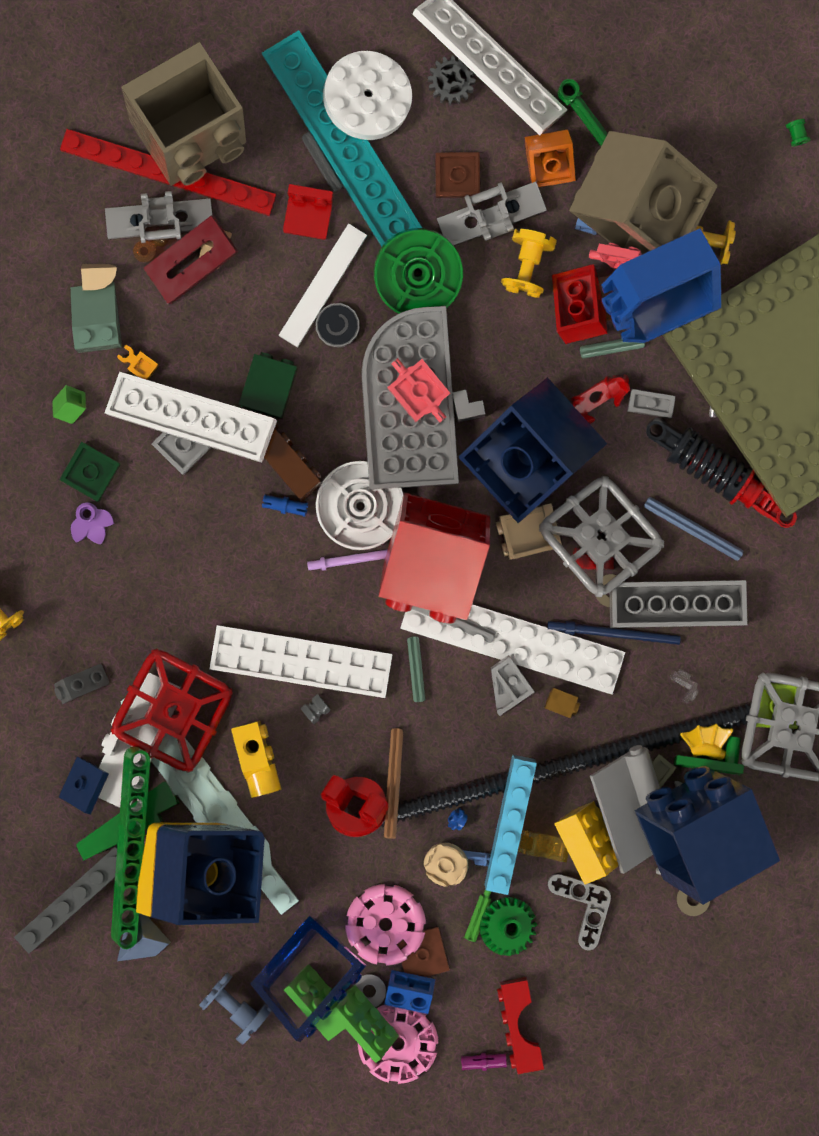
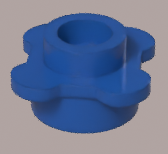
[448,807,468,830]

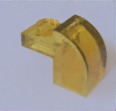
[518,830,569,862]

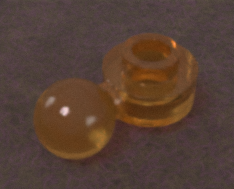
[133,229,169,262]

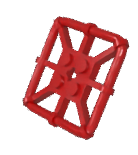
[110,649,233,773]

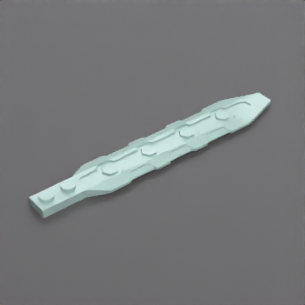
[120,698,299,915]

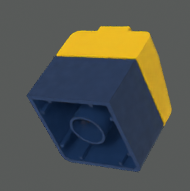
[136,823,265,925]

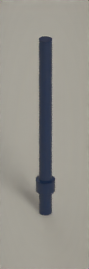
[547,621,680,645]

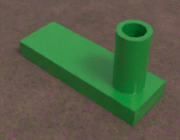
[673,737,744,775]

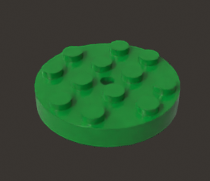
[374,228,463,314]

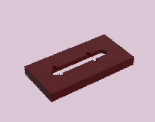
[144,215,238,304]

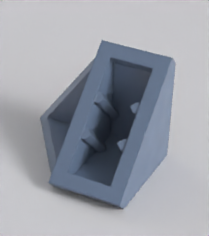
[117,914,171,961]

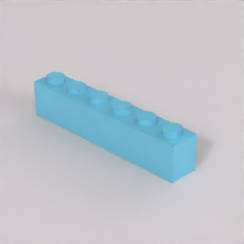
[484,754,537,895]

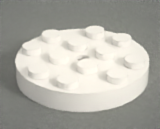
[323,51,412,140]
[316,461,403,550]

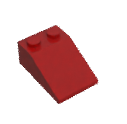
[552,264,608,344]

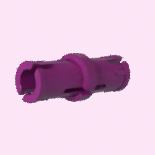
[461,1053,507,1071]

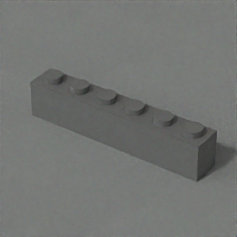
[14,846,117,954]

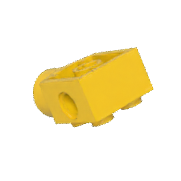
[231,721,281,798]

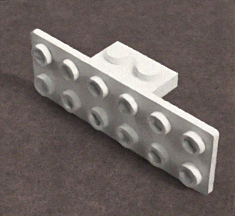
[98,673,181,807]

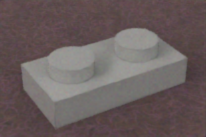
[627,389,675,419]

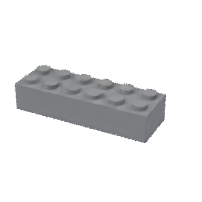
[609,580,747,628]

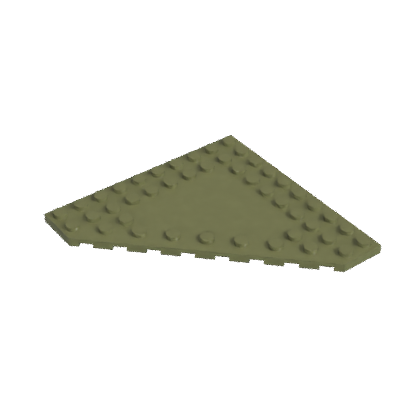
[662,234,819,518]

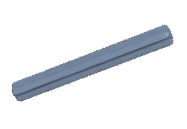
[644,497,744,560]

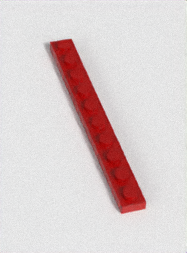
[60,129,276,216]

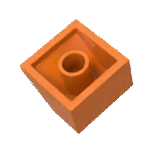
[525,130,576,187]

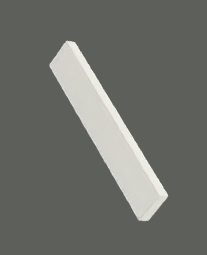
[279,224,367,348]

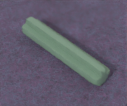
[580,339,645,359]
[407,636,425,702]

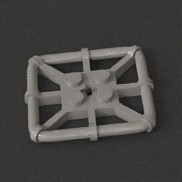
[539,476,664,597]
[741,673,819,781]

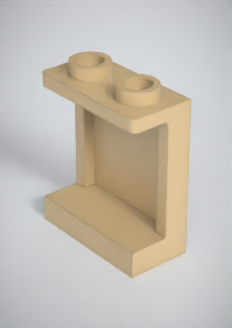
[496,503,562,560]

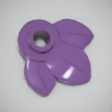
[71,503,114,544]

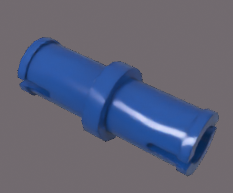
[262,494,308,517]

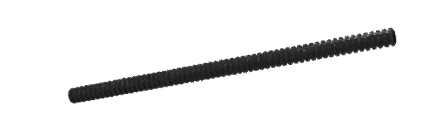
[352,704,751,827]

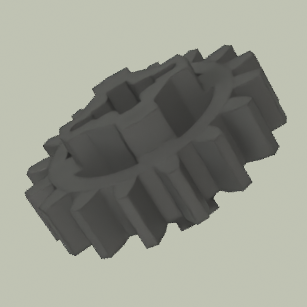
[428,56,476,105]

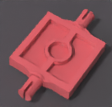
[589,243,642,269]
[387,358,451,423]

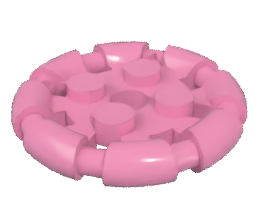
[345,884,426,966]
[358,1005,438,1084]

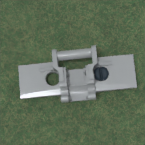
[437,182,547,246]
[105,191,212,243]

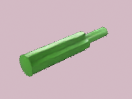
[464,889,491,942]

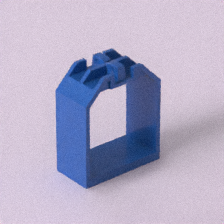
[601,228,721,343]

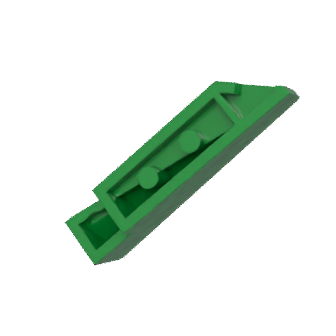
[76,782,180,861]

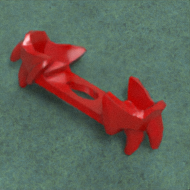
[571,374,630,424]

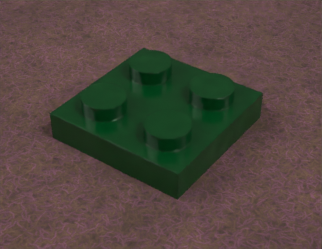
[59,442,121,502]

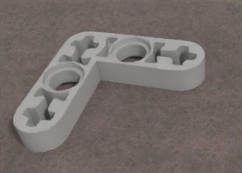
[548,874,611,950]

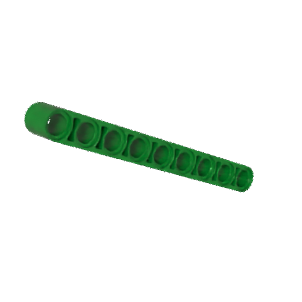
[111,746,150,949]

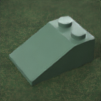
[70,282,122,353]

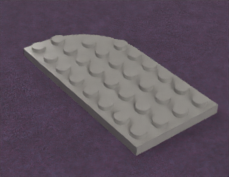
[361,306,459,490]

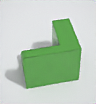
[53,385,86,424]

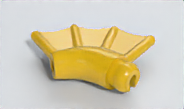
[680,724,733,761]

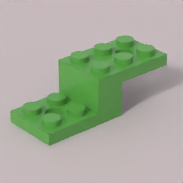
[284,964,399,1063]

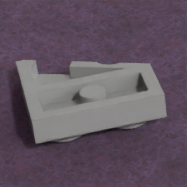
[491,655,534,716]

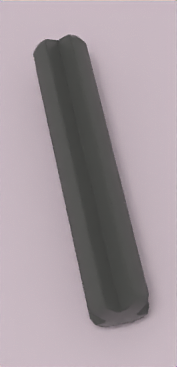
[302,132,343,192]

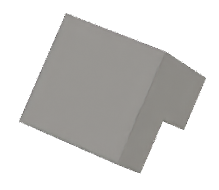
[452,390,485,422]

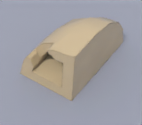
[81,264,117,290]

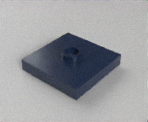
[59,756,109,815]

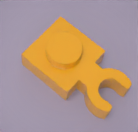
[117,345,159,380]

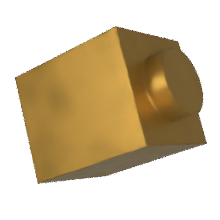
[544,687,580,718]

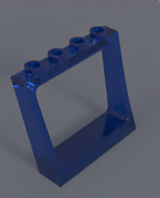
[251,916,367,1042]

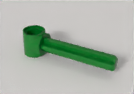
[557,79,608,146]

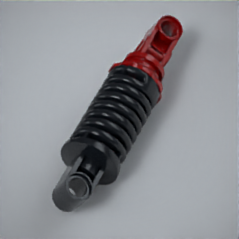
[646,418,797,528]

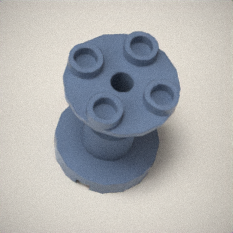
[199,972,272,1045]

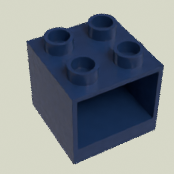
[634,766,780,905]

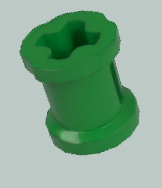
[785,119,811,147]

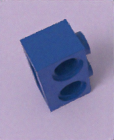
[384,970,435,1014]

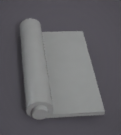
[590,745,660,874]

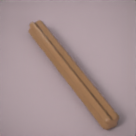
[384,728,403,839]

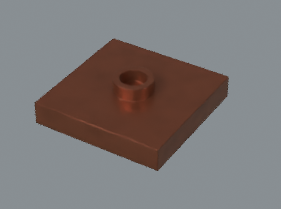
[435,152,480,198]
[397,926,450,977]

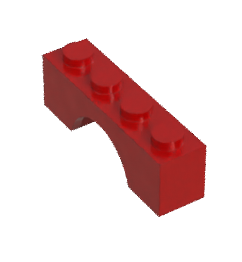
[497,977,544,1074]

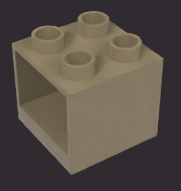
[121,42,246,186]
[569,131,718,254]

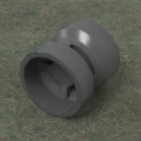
[300,694,331,724]

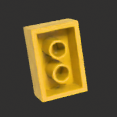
[554,801,619,885]

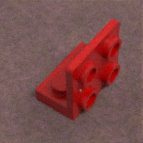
[283,184,334,240]

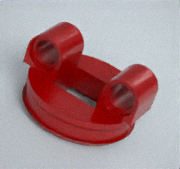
[321,775,389,837]

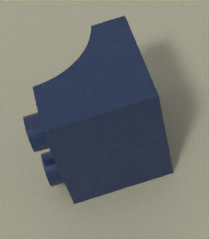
[459,377,607,523]

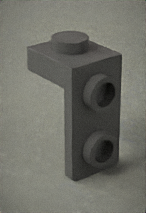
[54,664,109,705]

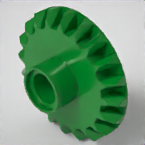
[480,897,537,956]

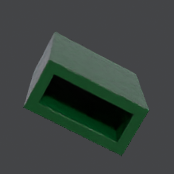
[239,352,298,420]

